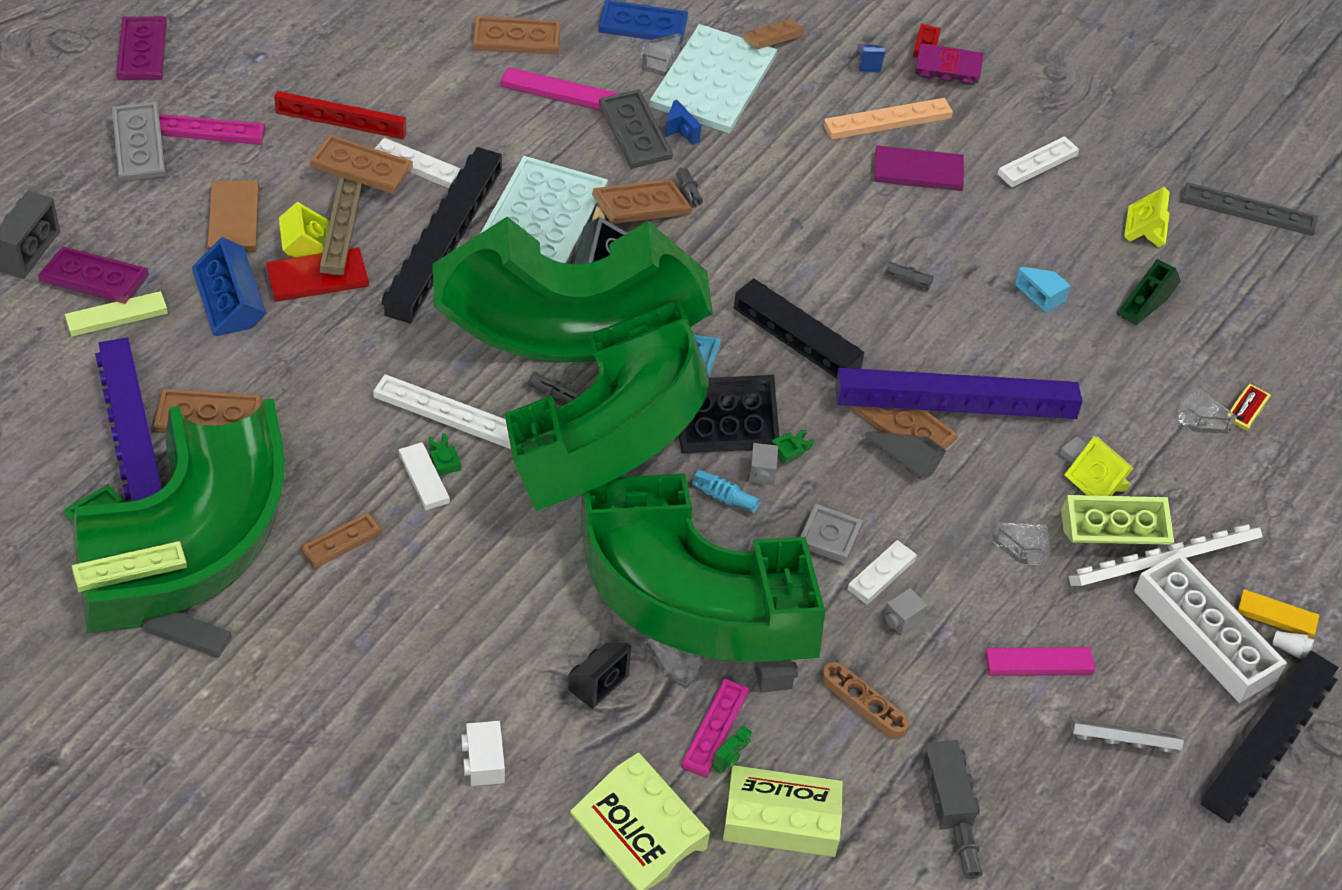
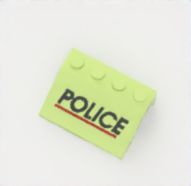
[570,752,710,890]
[723,765,843,857]

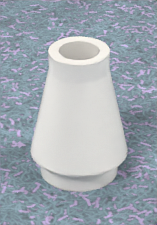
[1272,631,1314,660]

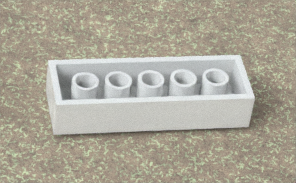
[1134,552,1287,704]

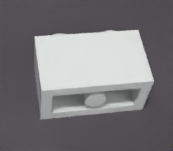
[461,721,505,786]

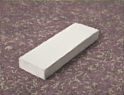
[399,442,450,511]

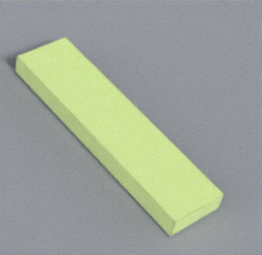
[65,291,168,337]
[72,541,187,592]

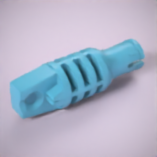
[692,470,760,513]

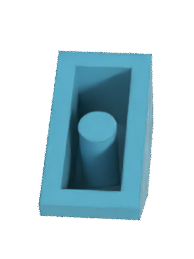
[1015,267,1071,313]

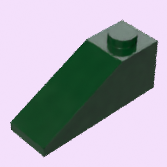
[1117,259,1181,325]

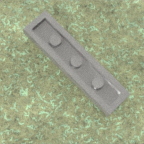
[1070,717,1184,753]

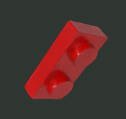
[913,24,941,58]

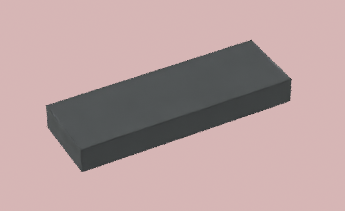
[145,612,232,658]

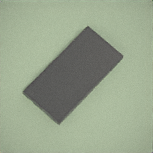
[599,89,673,169]

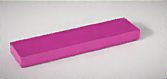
[985,647,1095,676]
[681,678,749,778]

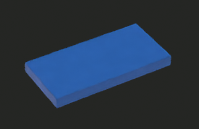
[599,0,688,44]

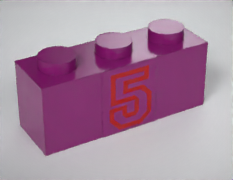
[915,43,984,85]

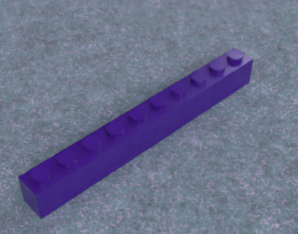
[95,337,162,501]
[835,368,1083,419]

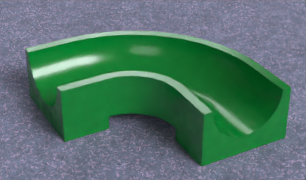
[433,216,713,363]
[505,299,709,511]
[73,399,285,633]
[581,474,825,662]

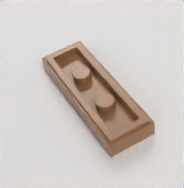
[300,512,382,569]

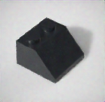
[568,642,632,709]

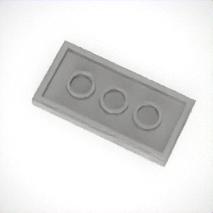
[112,102,166,182]

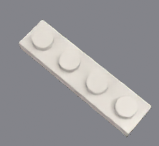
[998,136,1079,187]
[375,138,461,188]

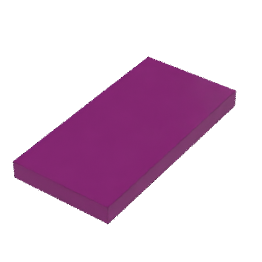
[116,16,167,80]
[874,145,964,191]
[38,246,149,304]

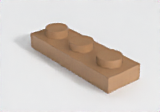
[743,19,804,49]

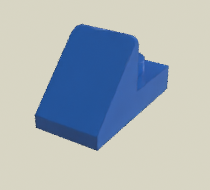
[857,44,885,72]
[666,100,701,145]

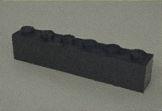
[734,278,865,379]

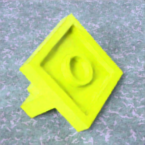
[1124,187,1170,248]
[1064,436,1134,496]

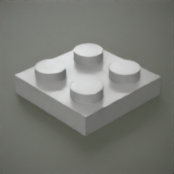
[800,504,863,564]

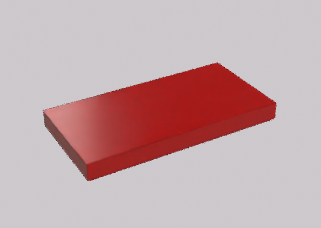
[266,247,369,302]

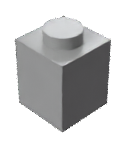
[749,443,778,485]
[884,588,928,635]

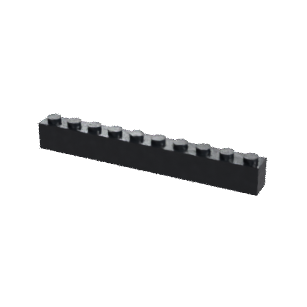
[382,147,502,324]

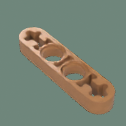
[822,662,909,739]

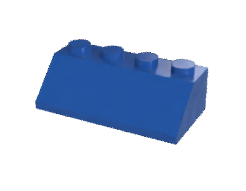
[192,237,266,336]

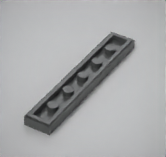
[1181,182,1318,236]

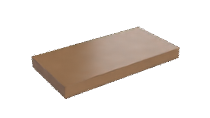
[473,16,560,55]
[310,134,413,194]
[592,179,692,224]
[208,180,259,252]
[153,388,263,433]
[852,406,958,449]

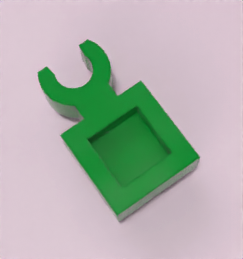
[770,430,815,464]
[429,433,461,476]
[712,726,752,774]

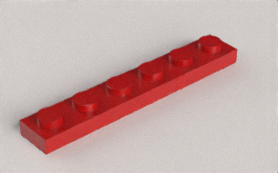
[274,91,407,139]

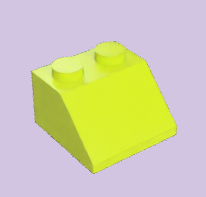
[279,202,330,258]

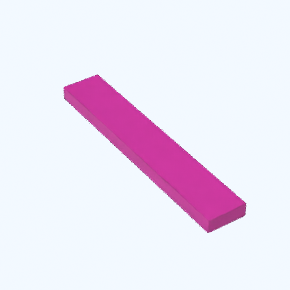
[501,67,620,110]
[159,114,265,145]

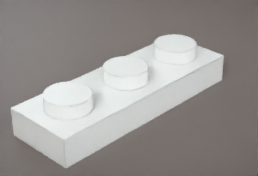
[847,540,917,605]

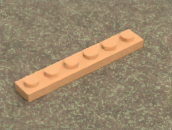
[824,98,953,140]

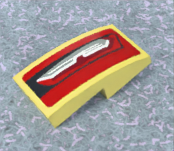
[1226,384,1271,431]

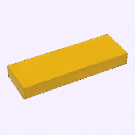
[1237,589,1320,639]

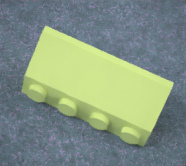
[1061,495,1174,545]

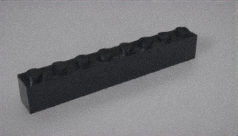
[1200,650,1339,823]

